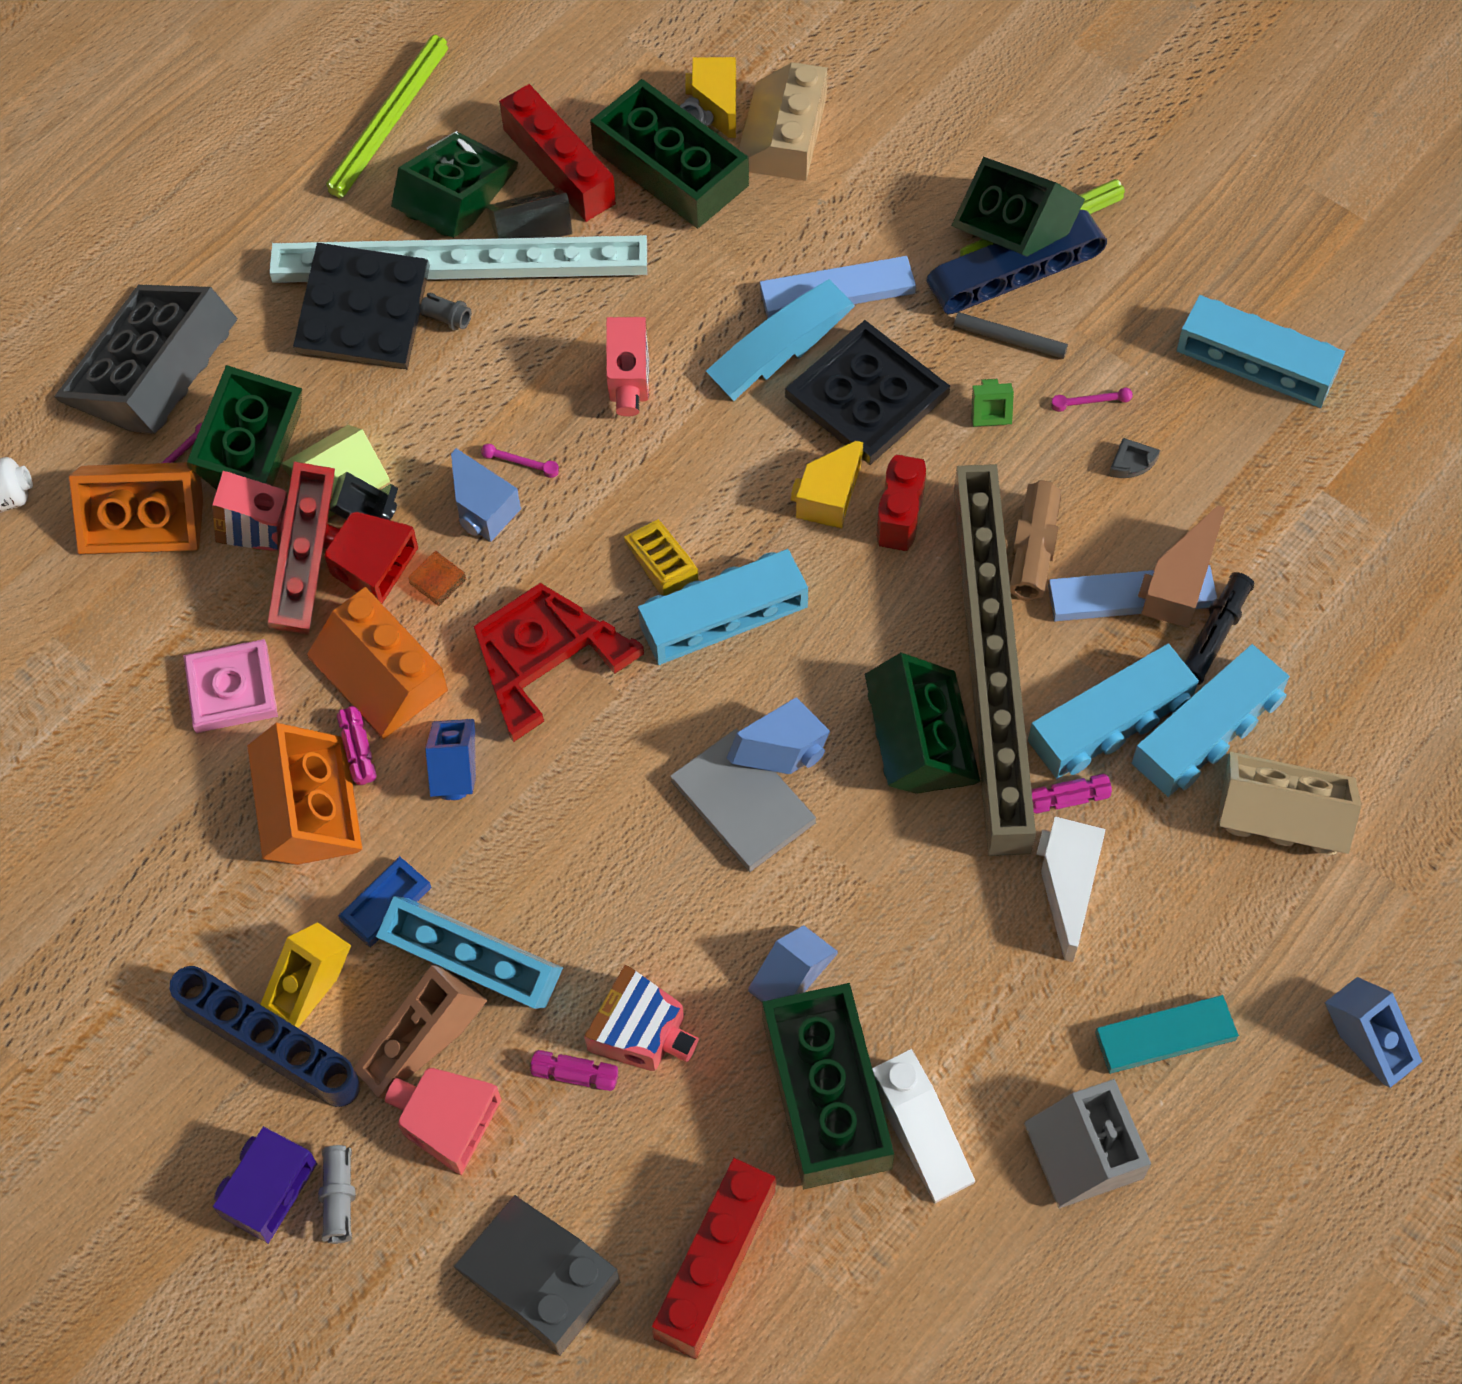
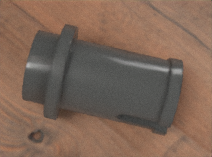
[420,292,472,331]

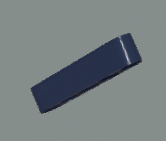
[926,210,1107,314]
[169,966,360,1107]

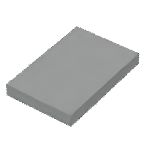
[671,728,816,872]

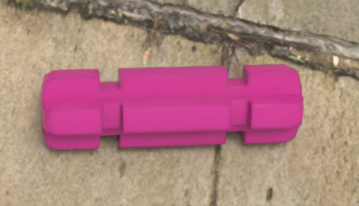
[337,706,377,785]
[1031,774,1112,814]
[530,1050,618,1091]

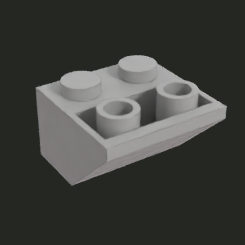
[1024,1079,1151,1209]

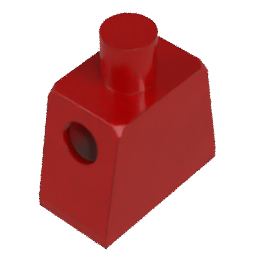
[323,512,419,604]

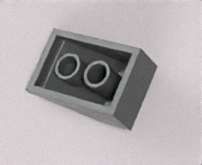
[454,1195,620,1356]

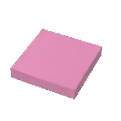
[183,639,278,733]

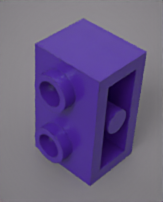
[213,1126,317,1244]

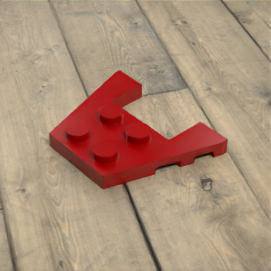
[474,583,644,742]

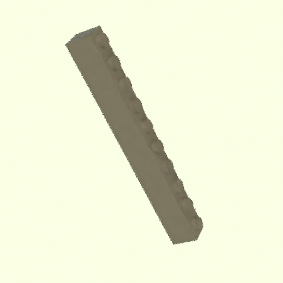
[954,464,1036,856]

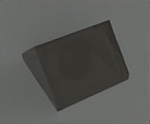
[486,187,572,239]

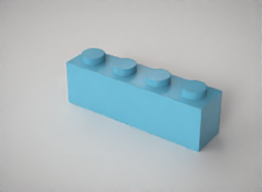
[1176,295,1345,408]
[638,549,808,665]
[1028,643,1199,779]
[1131,644,1290,797]
[376,896,563,1009]

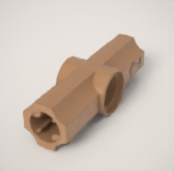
[1010,480,1062,601]

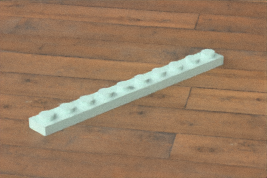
[269,235,647,283]

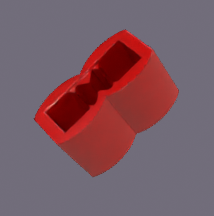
[876,454,926,551]

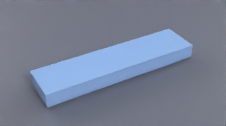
[760,256,916,319]
[1048,565,1217,622]

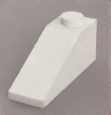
[1036,817,1106,962]
[872,1049,975,1203]

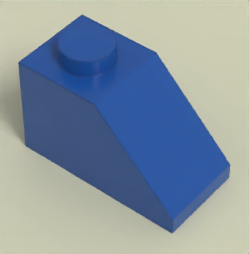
[425,719,476,800]

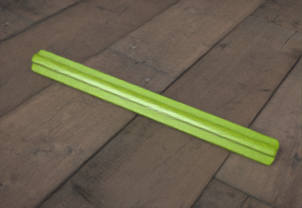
[326,34,448,198]

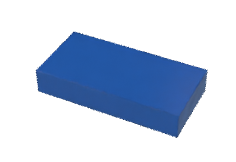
[338,856,432,948]

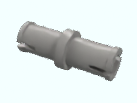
[318,1145,356,1244]

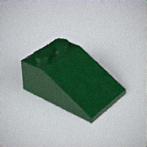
[391,132,518,238]

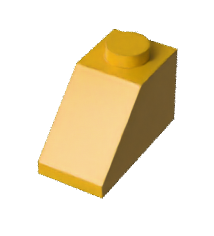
[685,57,737,138]
[791,441,863,529]
[260,922,351,1028]

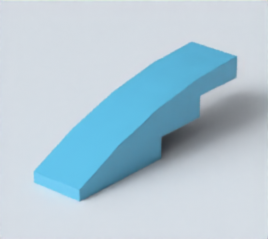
[706,279,855,401]

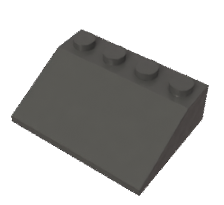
[54,284,237,434]

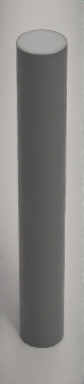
[954,312,1068,359]

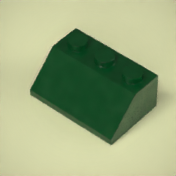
[951,156,1085,257]
[187,365,302,490]
[864,652,981,794]

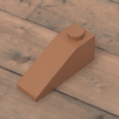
[1138,505,1226,628]
[353,965,487,1099]

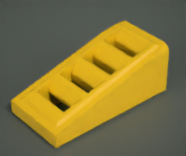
[624,519,699,596]

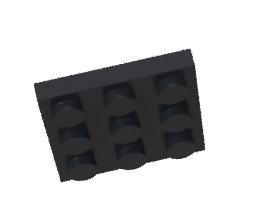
[293,242,430,370]
[785,320,950,465]

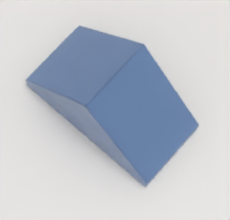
[748,925,838,1002]

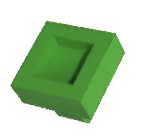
[971,378,1014,427]

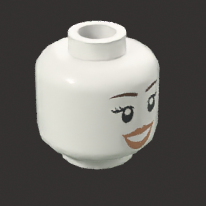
[0,457,33,513]

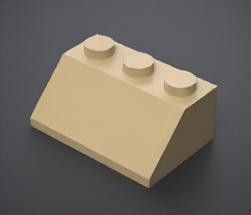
[739,62,828,181]
[1219,751,1361,855]

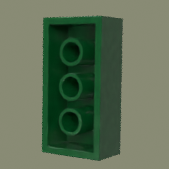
[590,79,749,229]
[762,983,894,1190]

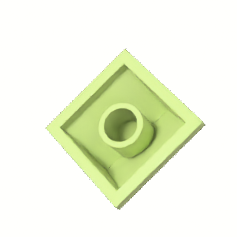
[281,425,390,518]

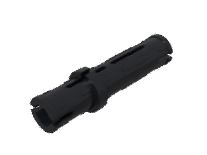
[1184,572,1255,685]

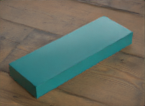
[1095,995,1239,1074]

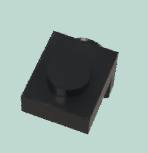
[329,472,398,520]

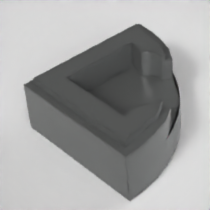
[1109,438,1160,478]

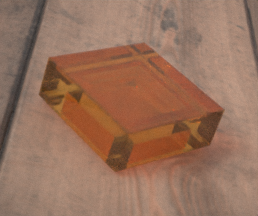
[408,551,467,606]

